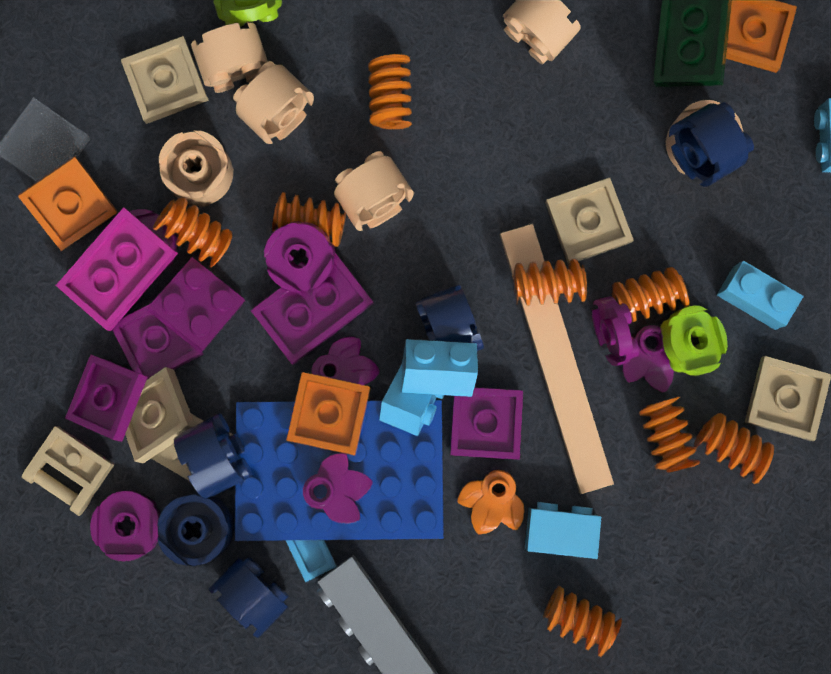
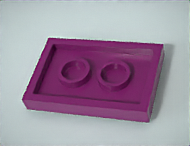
[251,253,374,365]

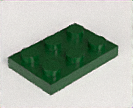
[653,0,732,87]

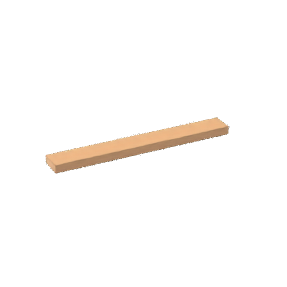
[500,224,614,494]

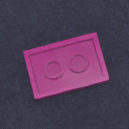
[56,207,178,331]

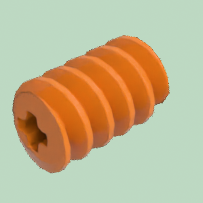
[368,54,412,129]
[272,192,346,247]
[153,197,232,267]
[513,259,587,306]
[612,267,689,322]
[639,397,700,473]
[694,413,774,484]
[543,586,622,657]

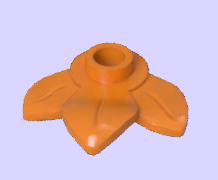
[457,470,524,534]

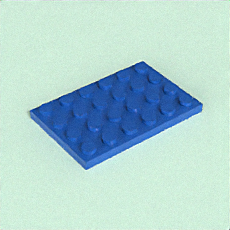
[235,400,444,541]

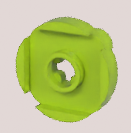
[214,0,282,27]
[661,306,728,376]

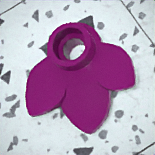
[623,325,674,392]
[311,337,380,385]
[303,453,373,523]

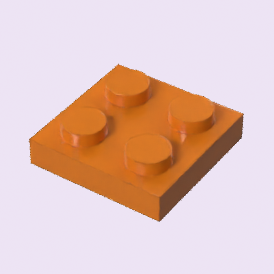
[726,0,797,73]
[18,155,117,251]
[286,372,371,456]

